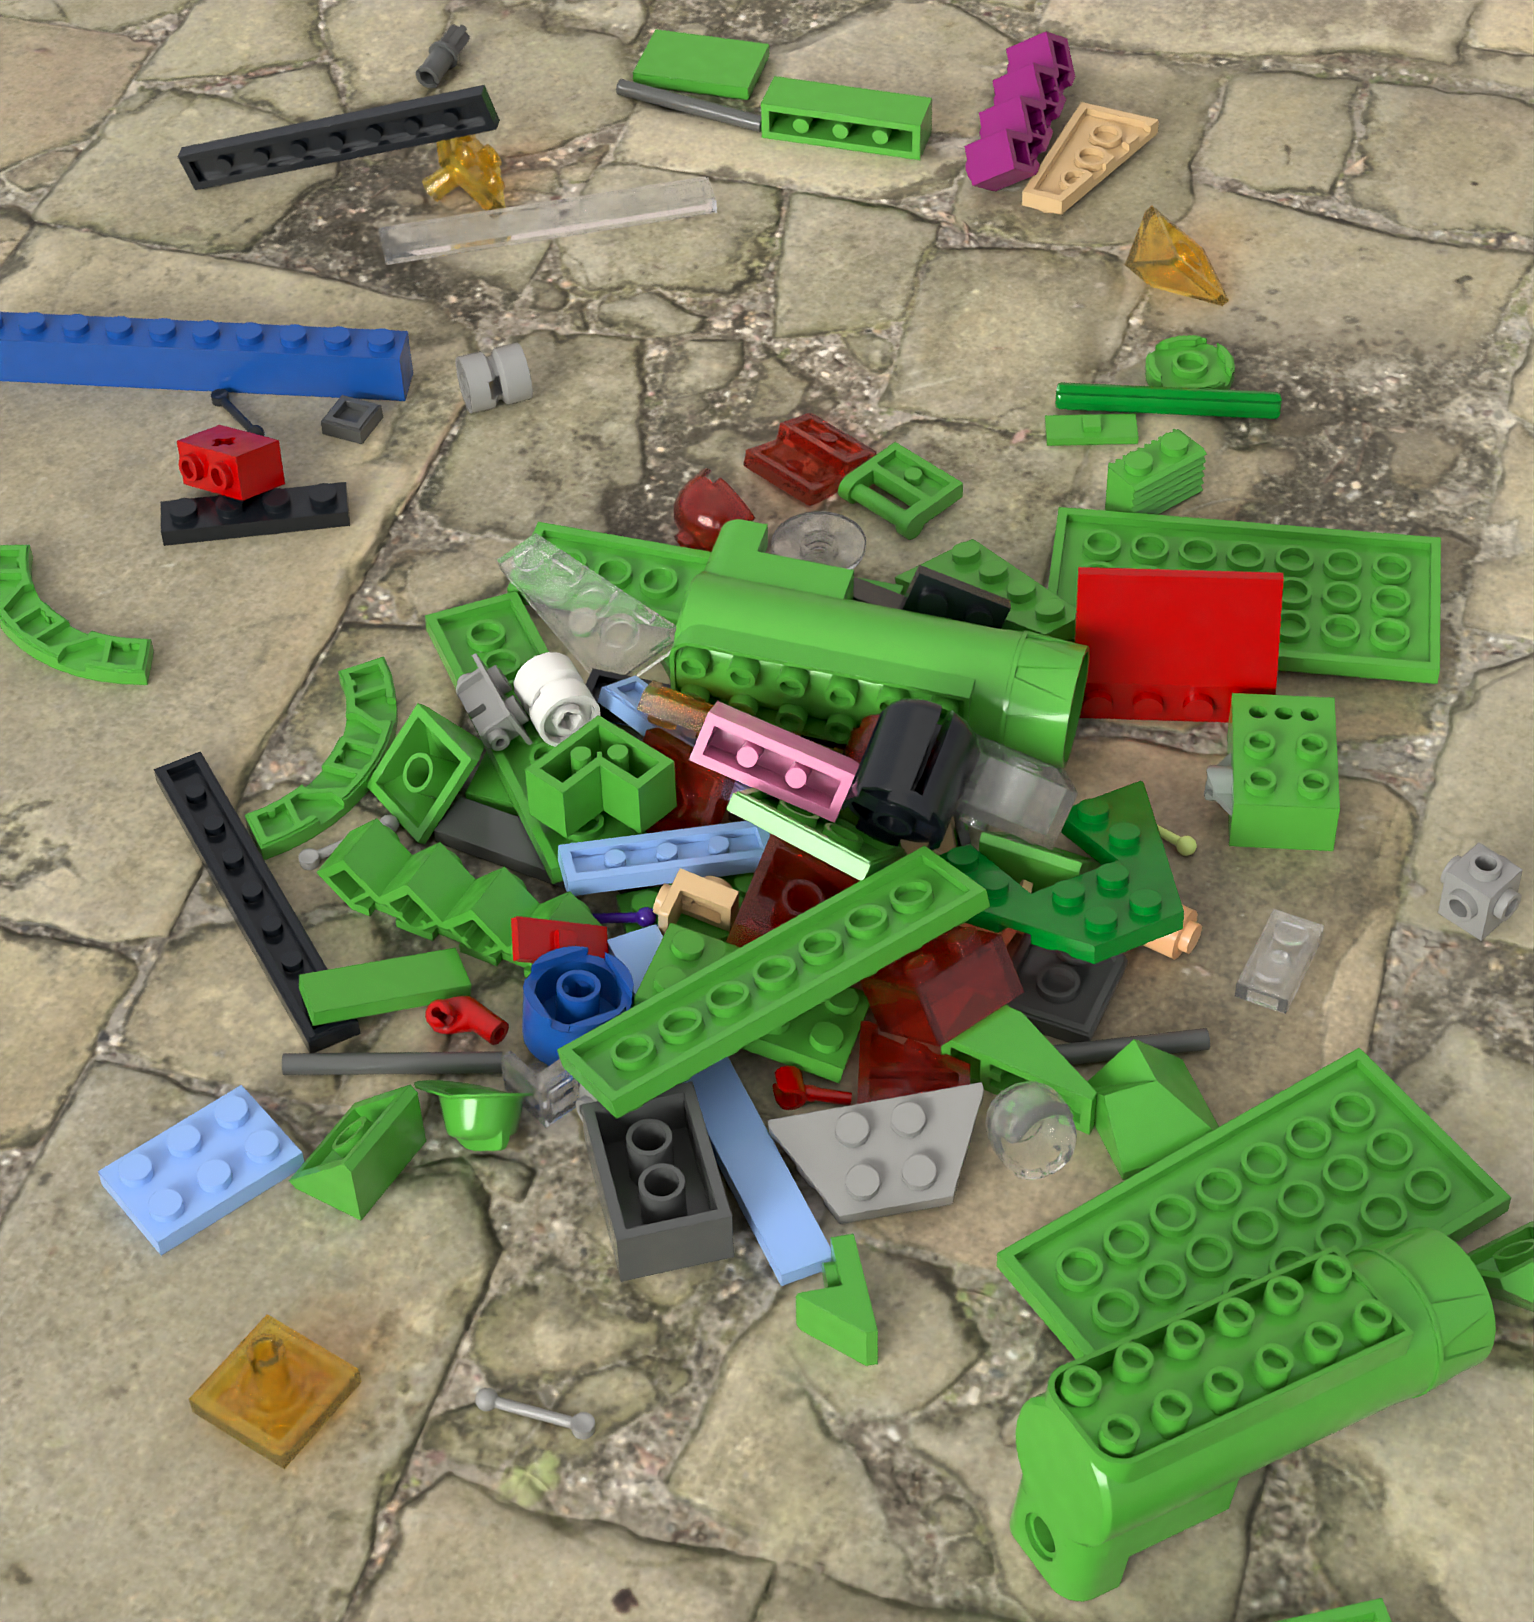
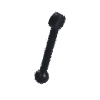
[210,389,265,436]

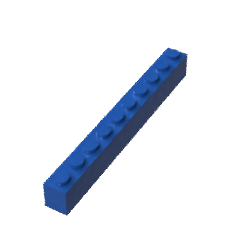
[0,312,413,401]

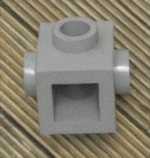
[1438,843,1523,941]

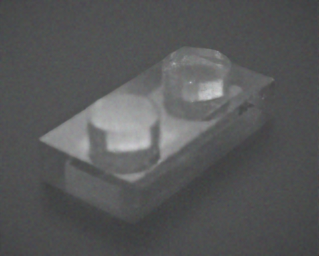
[1235,909,1324,1014]

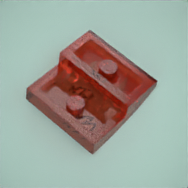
[743,412,877,506]

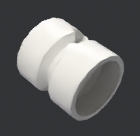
[514,652,600,747]

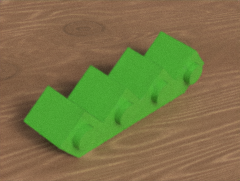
[316,818,602,978]

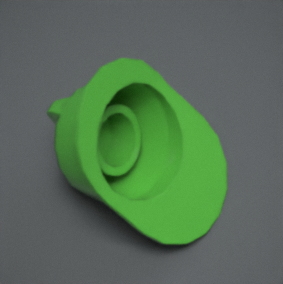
[414,1080,534,1151]

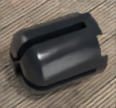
[842,698,978,850]

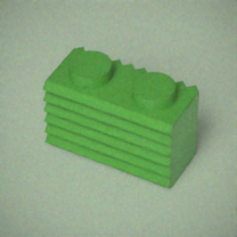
[1105,429,1207,515]

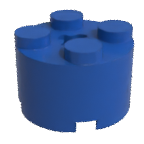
[522,946,634,1077]

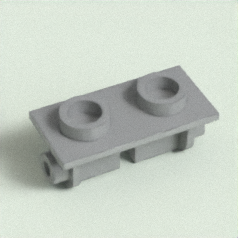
[456,653,533,751]

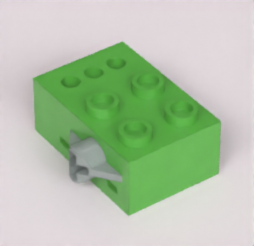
[1204,693,1340,851]

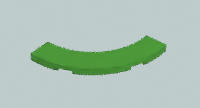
[0,545,154,685]
[245,656,398,860]

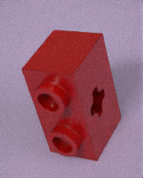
[177,425,285,501]

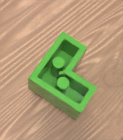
[525,715,677,838]

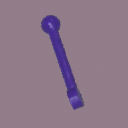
[592,907,656,928]

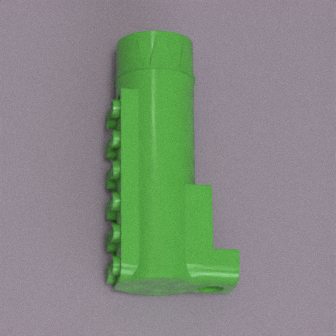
[670,519,1090,769]
[1009,1227,1496,1601]

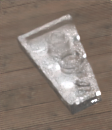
[497,533,676,677]

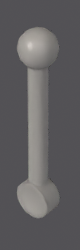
[298,815,399,870]
[475,1388,595,1439]

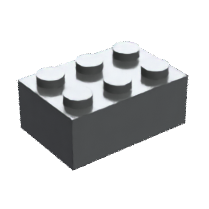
[581,1081,734,1282]

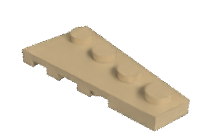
[1022,102,1159,215]

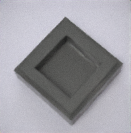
[321,395,383,444]

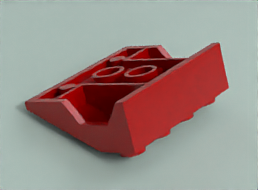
[1075,567,1284,723]

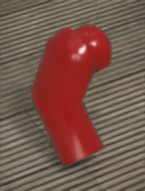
[425,996,509,1045]

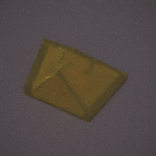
[1125,206,1229,306]

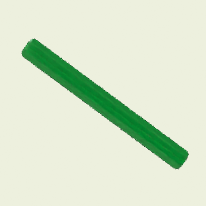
[1055,382,1282,419]

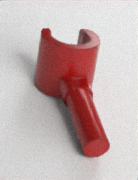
[772,1066,852,1111]

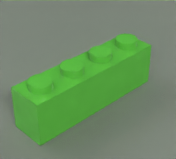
[761,76,932,160]

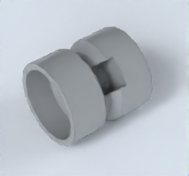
[456,342,533,414]

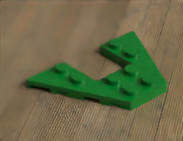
[939,781,1184,964]

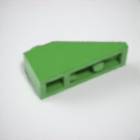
[940,991,1097,1135]

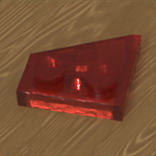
[857,1021,970,1104]

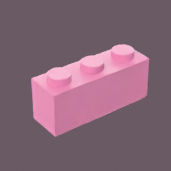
[689,701,860,823]

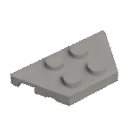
[768,1082,984,1224]

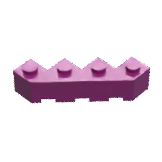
[964,31,1075,192]

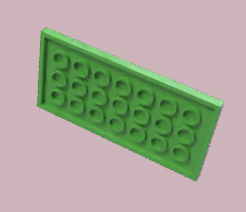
[1048,507,1441,684]
[997,1048,1511,1359]

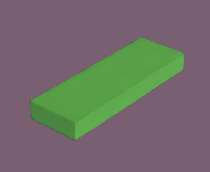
[299,947,472,1026]

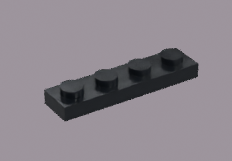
[161,482,350,546]

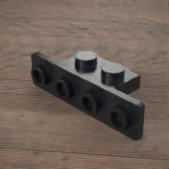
[853,565,1011,629]

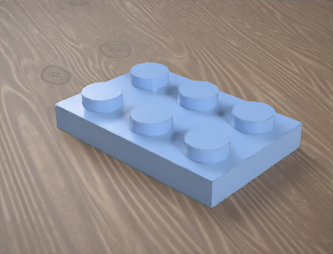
[98,1085,304,1256]

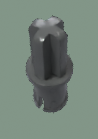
[415,24,470,89]

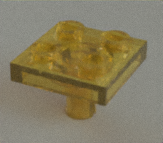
[422,134,506,217]
[189,1314,362,1469]

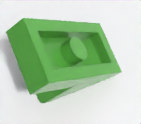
[796,1233,878,1366]

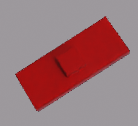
[511,916,609,963]

